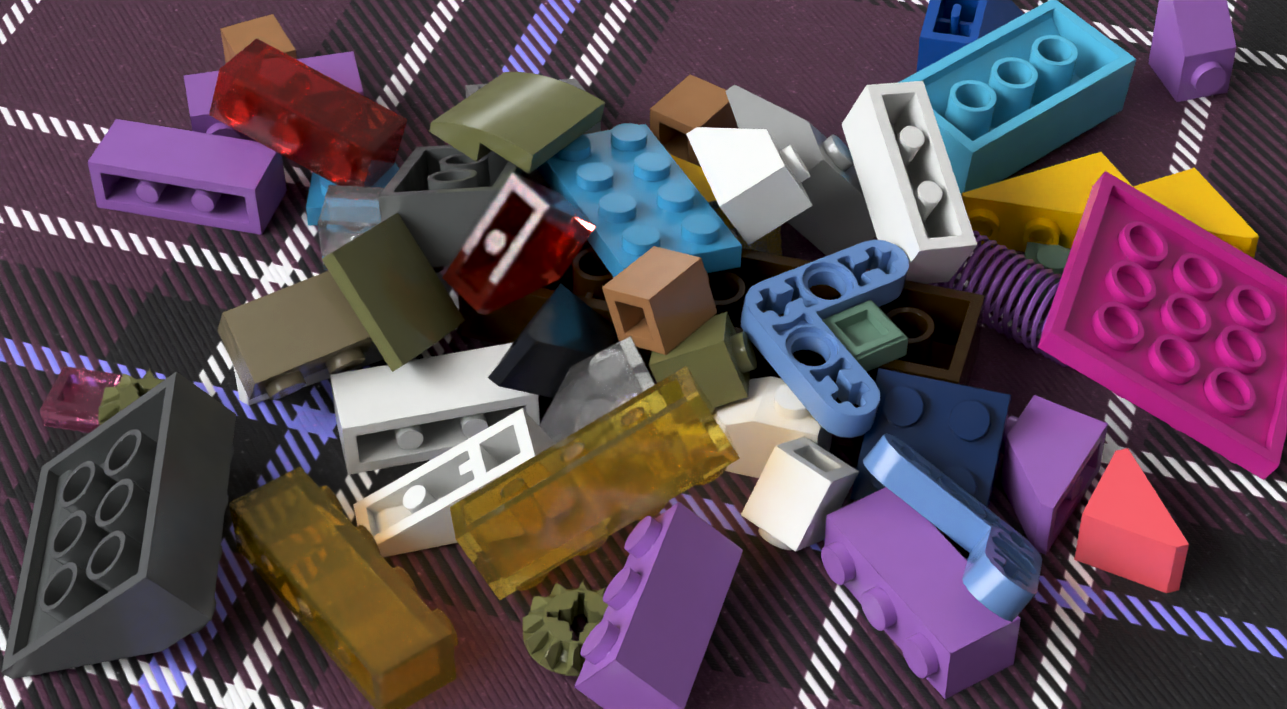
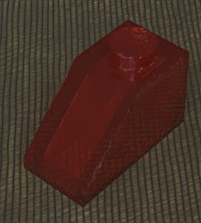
[442,173,596,315]

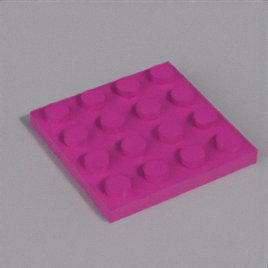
[1037,171,1287,480]

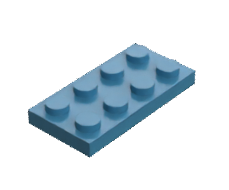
[537,123,742,278]

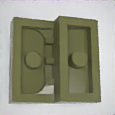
[429,72,605,174]
[322,213,465,372]

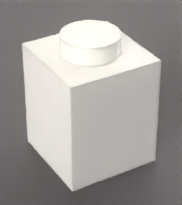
[741,436,859,552]

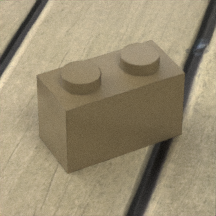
[218,271,373,400]

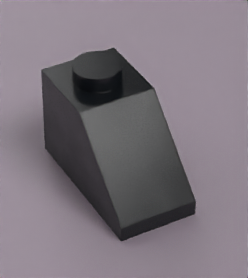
[488,284,618,401]

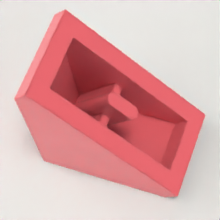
[1074,448,1189,594]

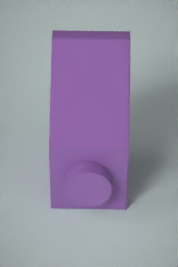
[1148,0,1236,102]
[1000,395,1108,555]

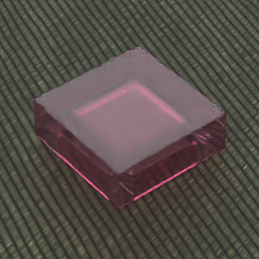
[40,366,123,433]

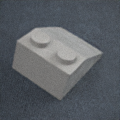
[725,84,876,256]

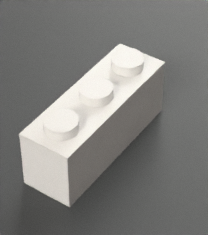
[841,81,977,284]
[330,343,540,475]

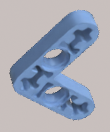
[741,240,909,438]
[863,433,1042,622]

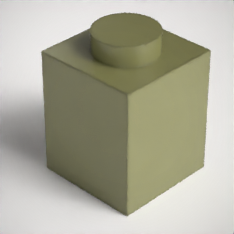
[649,312,757,421]

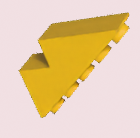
[961,152,1259,258]

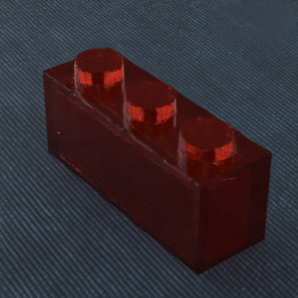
[209,38,408,198]

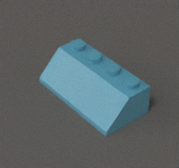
[898,0,1136,195]

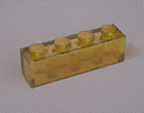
[450,366,740,600]
[229,466,458,709]

